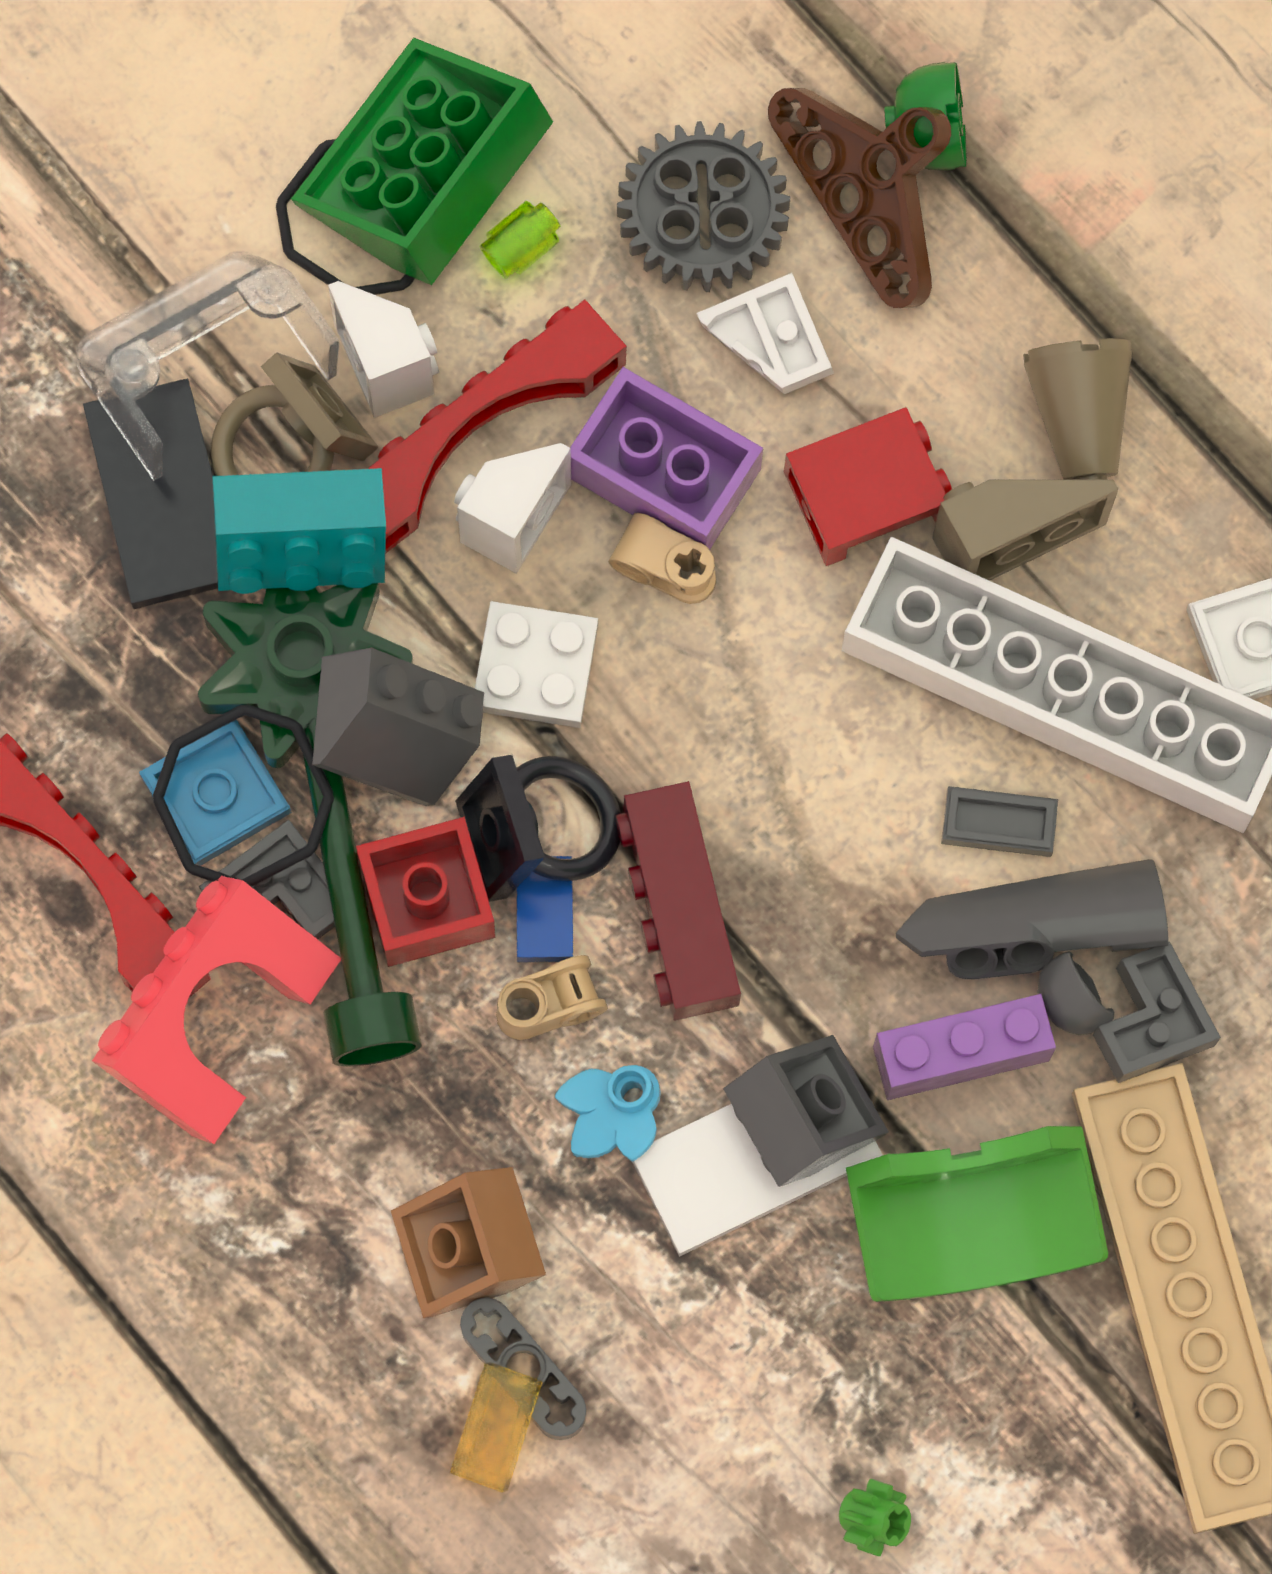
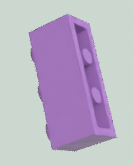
[873,994,1056,1101]

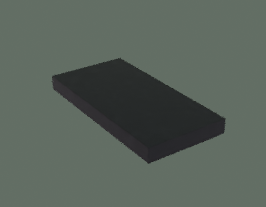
[83,378,218,609]

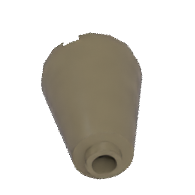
[1023,338,1132,480]

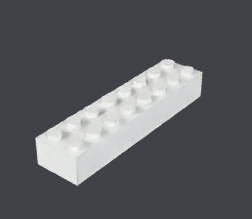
[841,537,1272,833]

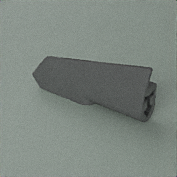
[896,859,1169,979]

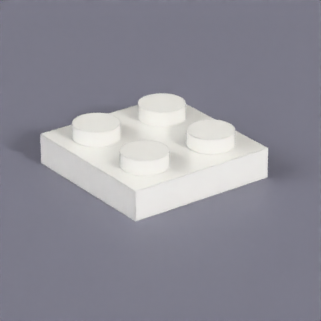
[475,601,598,728]

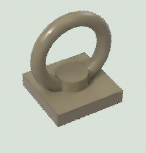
[211,352,378,476]

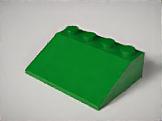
[291,37,553,286]

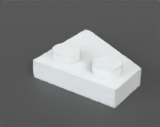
[697,273,834,394]

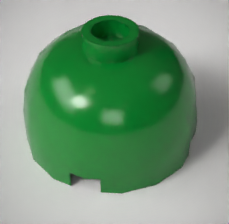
[884,62,967,170]

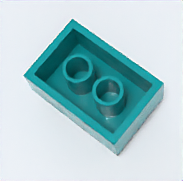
[213,468,386,594]

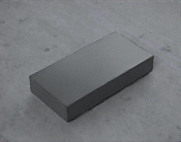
[941,786,1058,857]

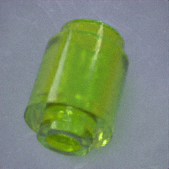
[479,201,561,279]

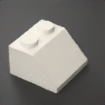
[328,281,439,418]
[454,443,571,574]

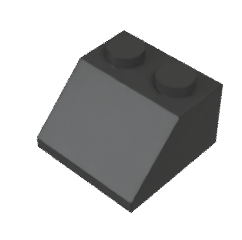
[723,1035,889,1187]

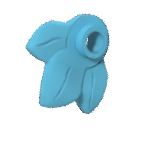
[555,1065,661,1161]

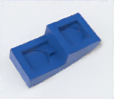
[517,856,573,962]

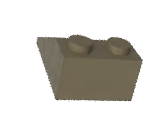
[932,479,1118,581]

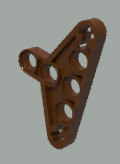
[768,88,951,308]

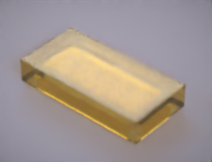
[450,1362,543,1493]

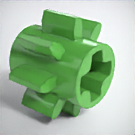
[839,1479,911,1556]

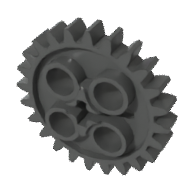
[617,121,790,292]

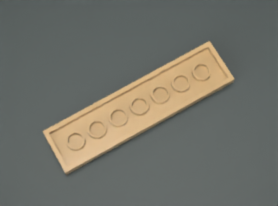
[1072,1063,1272,1534]

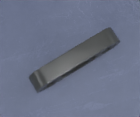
[460,1298,586,1440]

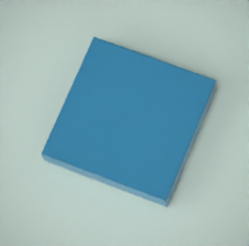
[139,720,292,866]

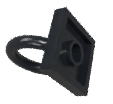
[455,755,621,902]

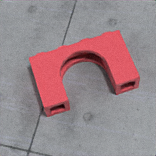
[92,876,341,1144]

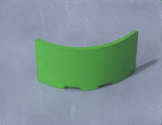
[846,1126,1108,1302]

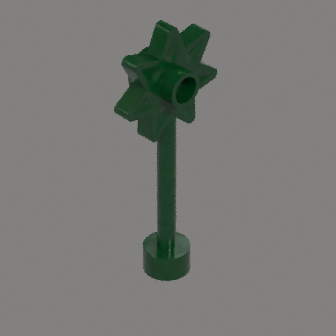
[198,583,422,1067]

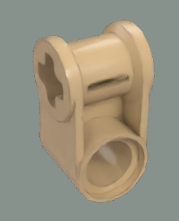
[608,513,716,604]
[496,955,608,1040]

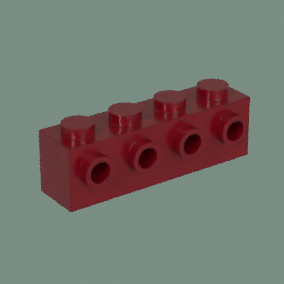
[615,781,741,1021]

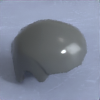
[1037,951,1114,1035]

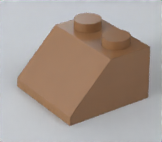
[391,1167,546,1318]

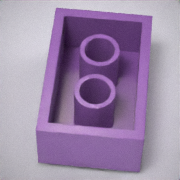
[570,367,763,550]

